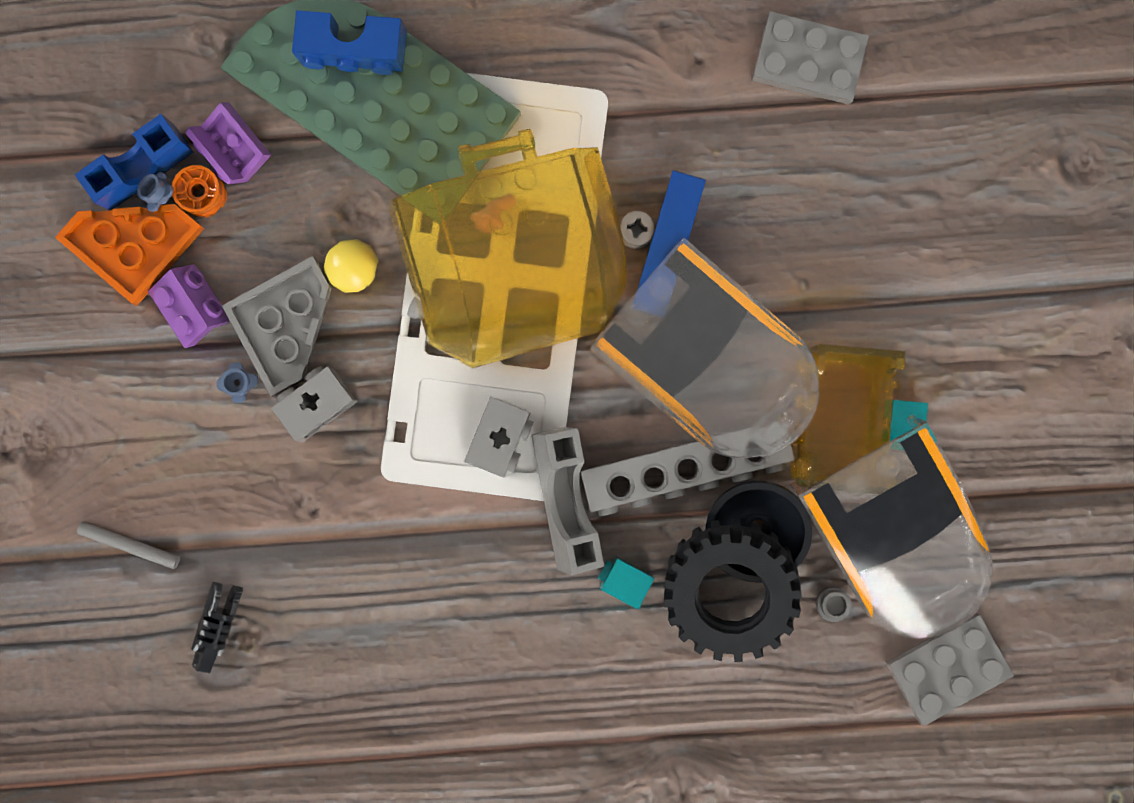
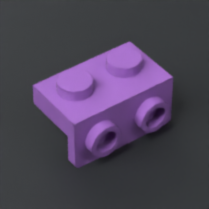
[185,102,271,184]
[148,264,230,348]

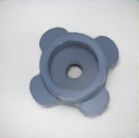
[137,172,173,212]
[216,362,258,403]

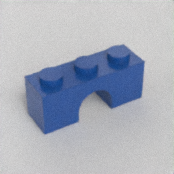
[292,10,407,75]
[74,114,194,210]

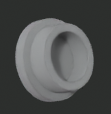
[816,587,852,622]

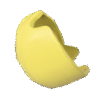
[324,239,378,293]

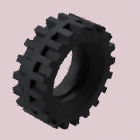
[664,519,802,662]

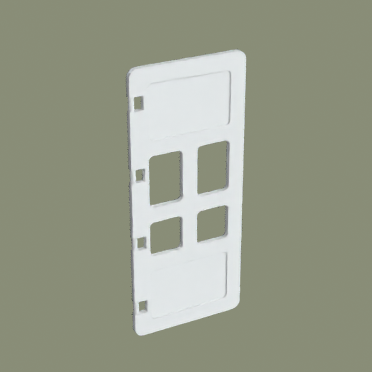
[381,73,608,501]

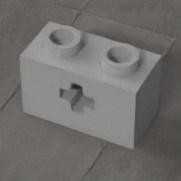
[271,366,358,442]
[464,396,534,478]

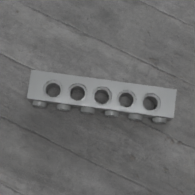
[580,420,795,516]

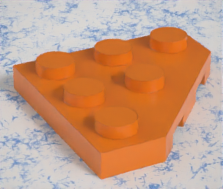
[55,204,205,306]

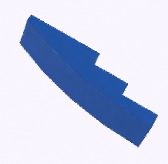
[632,170,706,318]

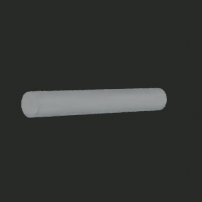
[77,521,180,570]

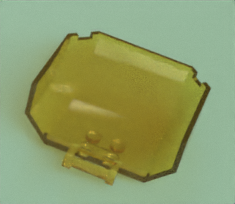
[389,129,627,369]

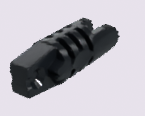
[191,582,243,673]

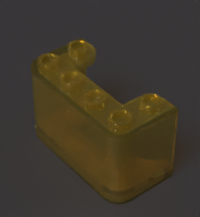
[790,344,906,494]

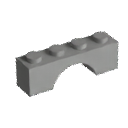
[531,427,604,575]

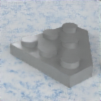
[222,256,332,397]

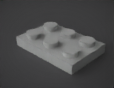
[752,11,869,105]
[886,613,1014,726]

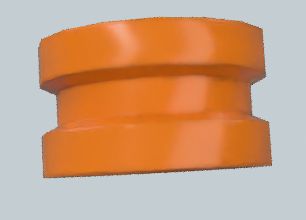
[172,165,227,218]

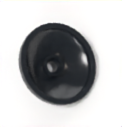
[705,481,812,583]

